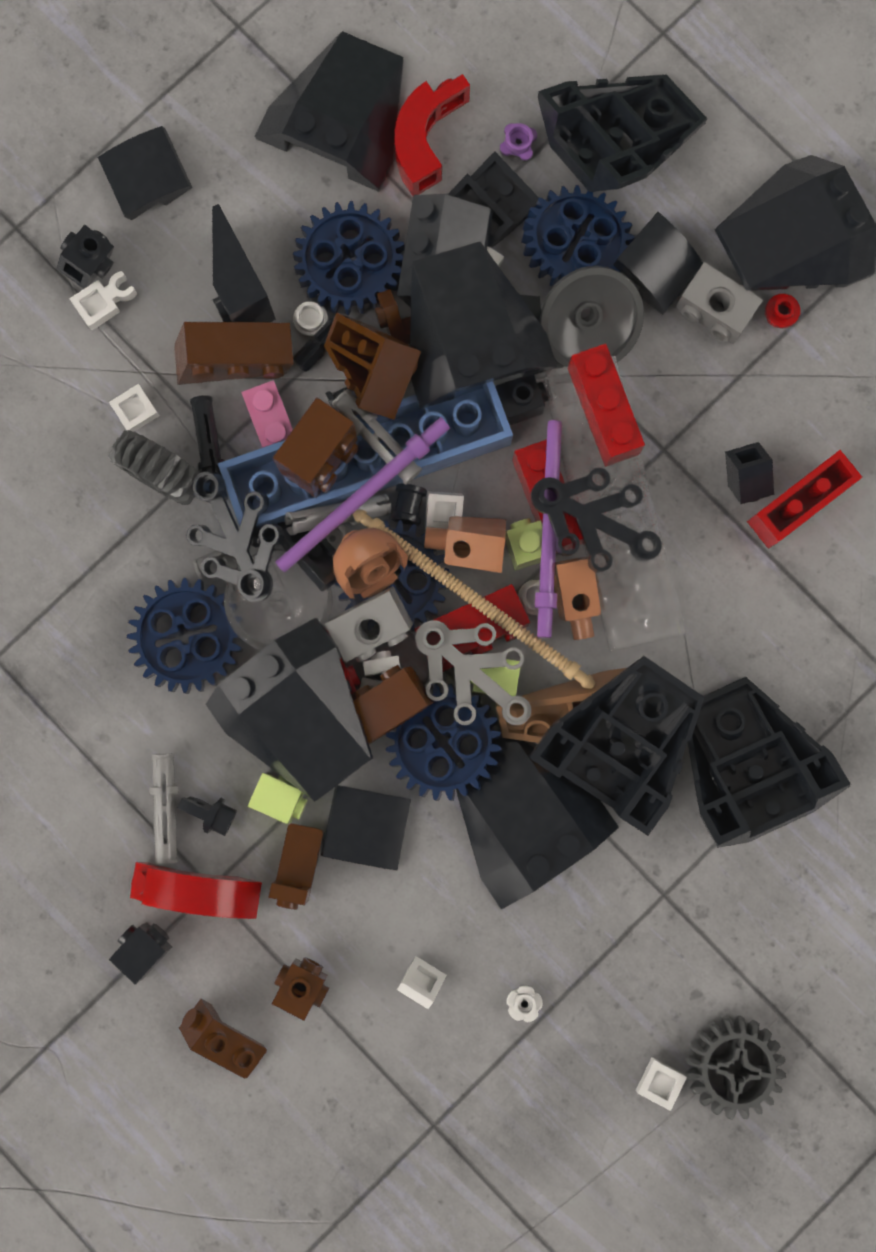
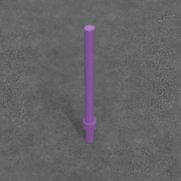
[275,417,450,572]
[535,420,562,638]

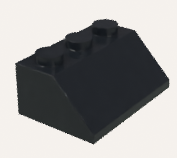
[397,194,493,308]

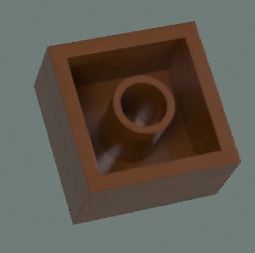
[273,397,359,498]

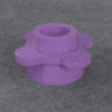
[500,123,537,161]

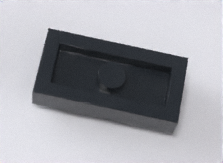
[280,525,337,592]

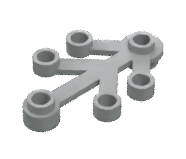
[415,620,531,725]

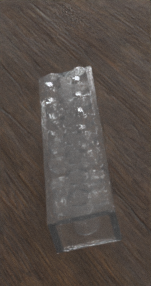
[543,356,686,652]

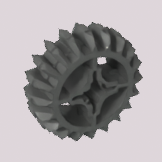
[109,430,200,505]
[685,1016,786,1120]

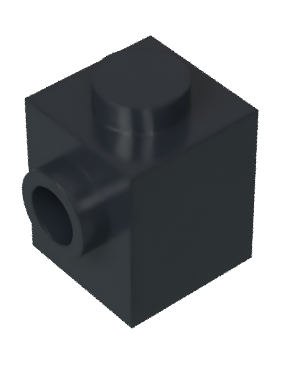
[495,375,548,426]
[725,442,774,504]
[108,922,173,985]

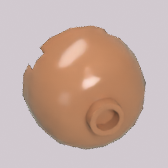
[333,528,408,599]

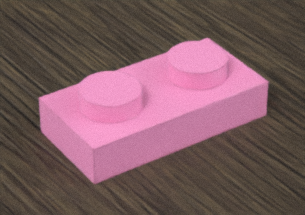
[241,380,293,448]

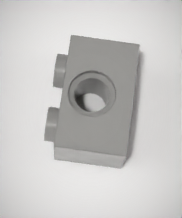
[676,262,763,344]
[325,586,413,663]

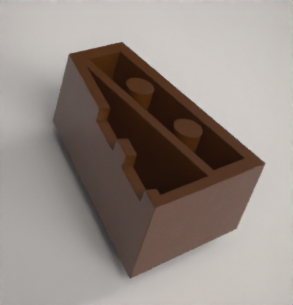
[324,312,421,420]
[174,322,294,385]

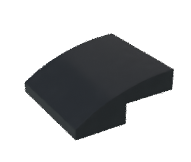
[98,126,193,220]
[447,151,539,248]
[613,212,703,315]
[321,785,411,871]

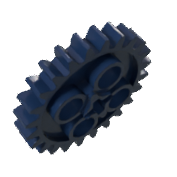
[521,185,635,287]
[293,201,405,315]
[335,520,450,632]
[127,578,245,694]
[385,684,502,801]

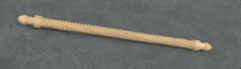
[352,509,596,689]

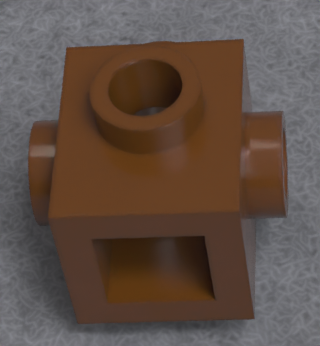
[271,957,329,1021]

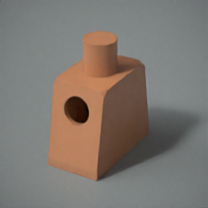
[424,516,506,573]
[554,557,601,640]

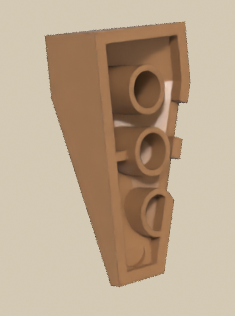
[496,667,628,743]

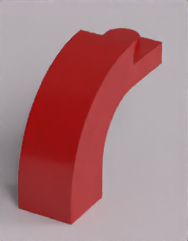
[395,74,470,196]
[130,862,262,919]

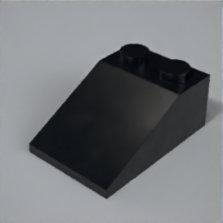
[212,204,276,322]

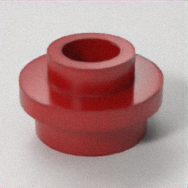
[765,293,800,329]

